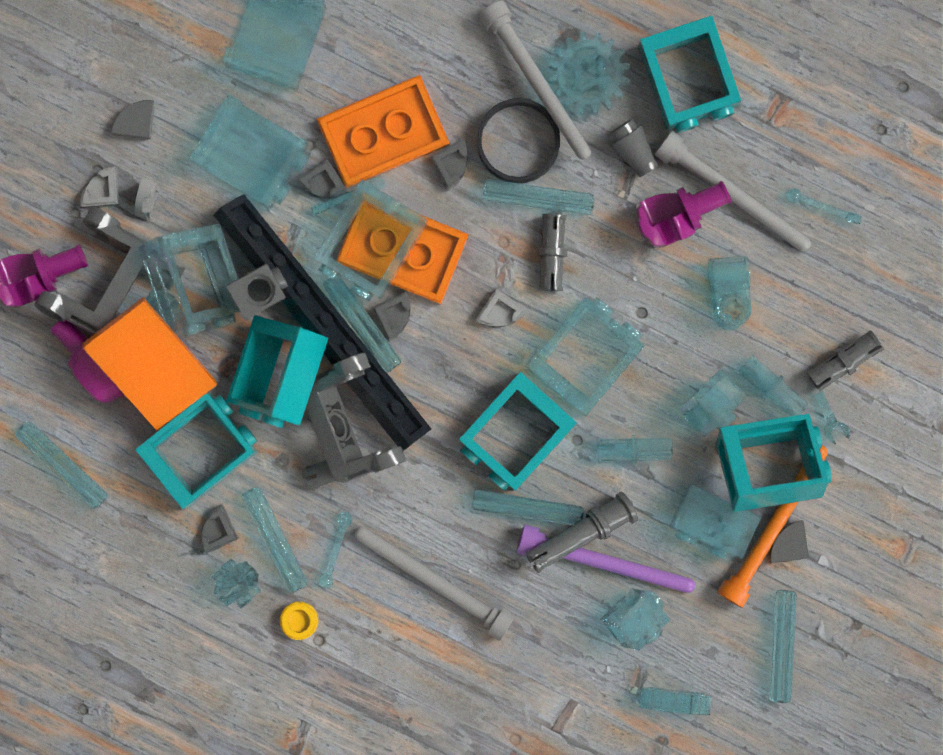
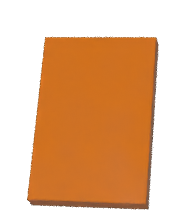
[317,75,450,189]
[336,192,469,305]
[83,297,217,430]

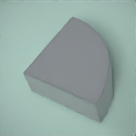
[80,166,120,208]
[134,177,161,221]
[475,289,528,327]

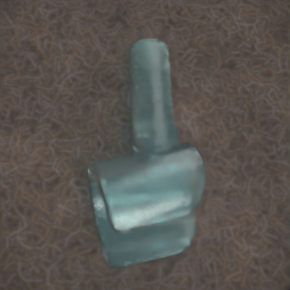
[815,391,850,444]

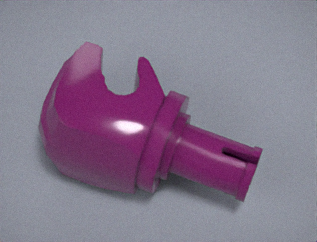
[635,181,732,248]
[0,244,89,308]
[50,320,125,403]

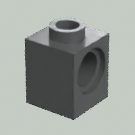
[226,263,288,320]

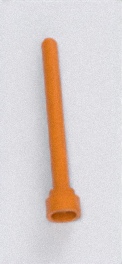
[717,445,828,608]

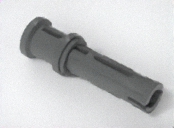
[526,491,638,573]

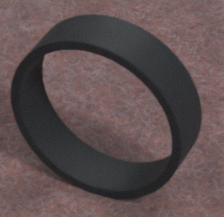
[477,98,560,184]

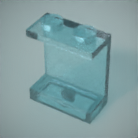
[222,0,327,92]

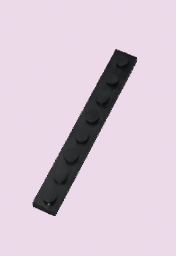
[213,194,432,451]

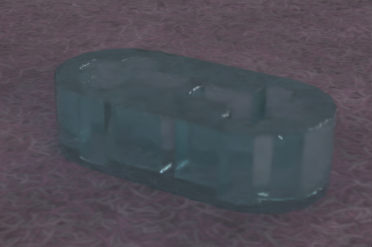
[638,687,712,715]

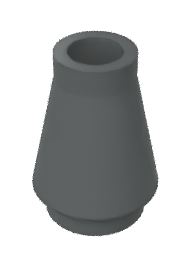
[608,119,658,177]

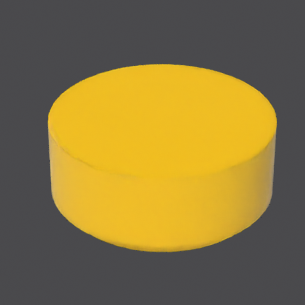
[280,601,319,640]

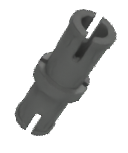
[538,214,568,291]
[807,330,884,392]

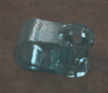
[708,256,752,330]

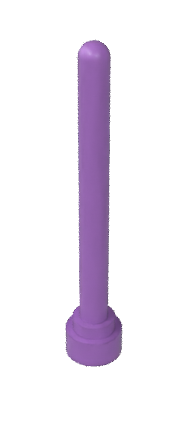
[516,524,695,593]

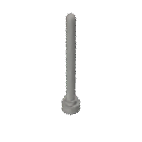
[479,1,591,160]
[654,130,811,252]
[354,527,516,641]

